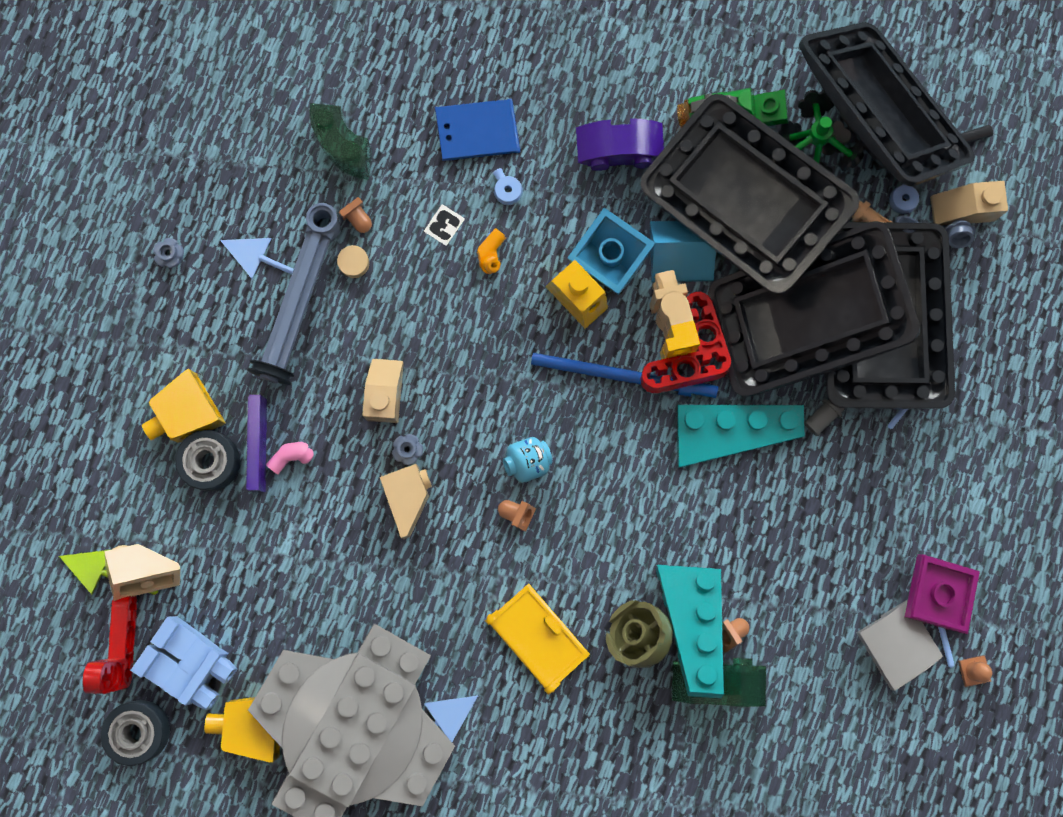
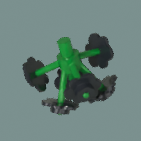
[777,90,865,173]

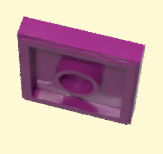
[904,554,980,634]

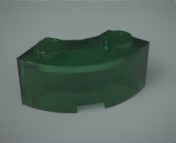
[309,103,372,180]
[672,657,766,707]

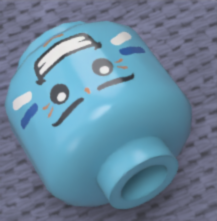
[503,437,552,483]

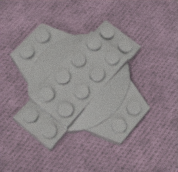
[248,624,455,817]

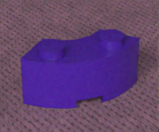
[576,118,664,171]

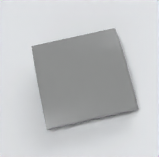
[856,600,943,691]

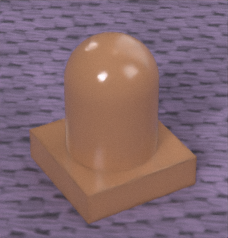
[339,197,372,233]
[498,500,536,532]
[722,618,750,653]
[958,655,992,687]

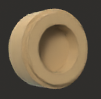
[337,245,369,278]

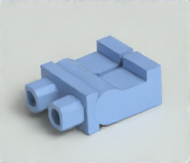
[130,616,237,710]

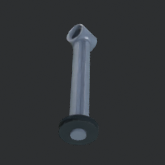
[247,203,341,385]

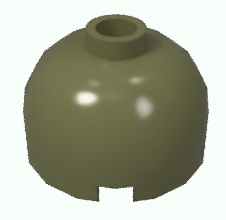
[606,600,673,668]

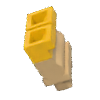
[650,270,700,359]

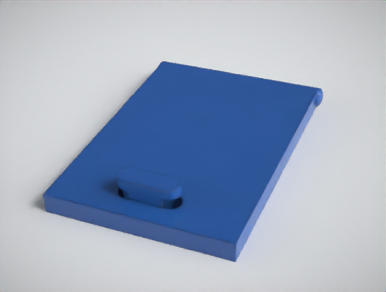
[435,99,521,161]

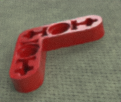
[640,292,731,393]
[83,596,137,694]

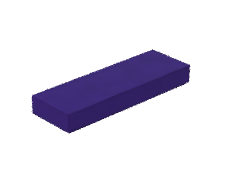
[246,394,267,493]

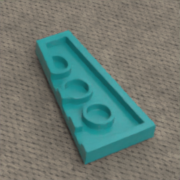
[677,405,805,468]
[656,565,724,698]

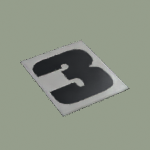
[424,204,465,246]

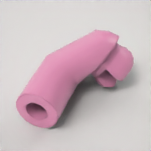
[266,442,314,475]

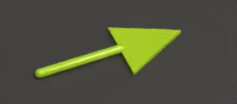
[59,550,158,595]

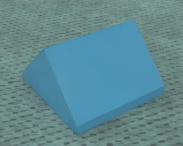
[567,208,655,295]
[650,221,716,282]

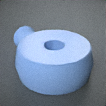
[493,168,523,205]
[889,183,919,214]

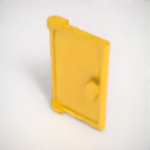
[484,584,590,695]

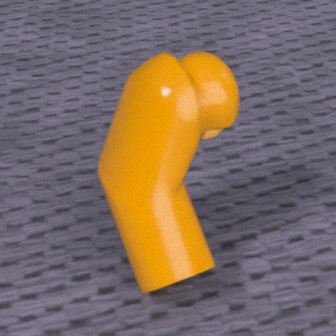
[477,228,506,274]

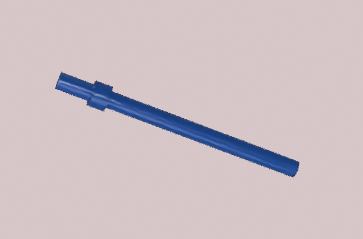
[531,353,718,398]

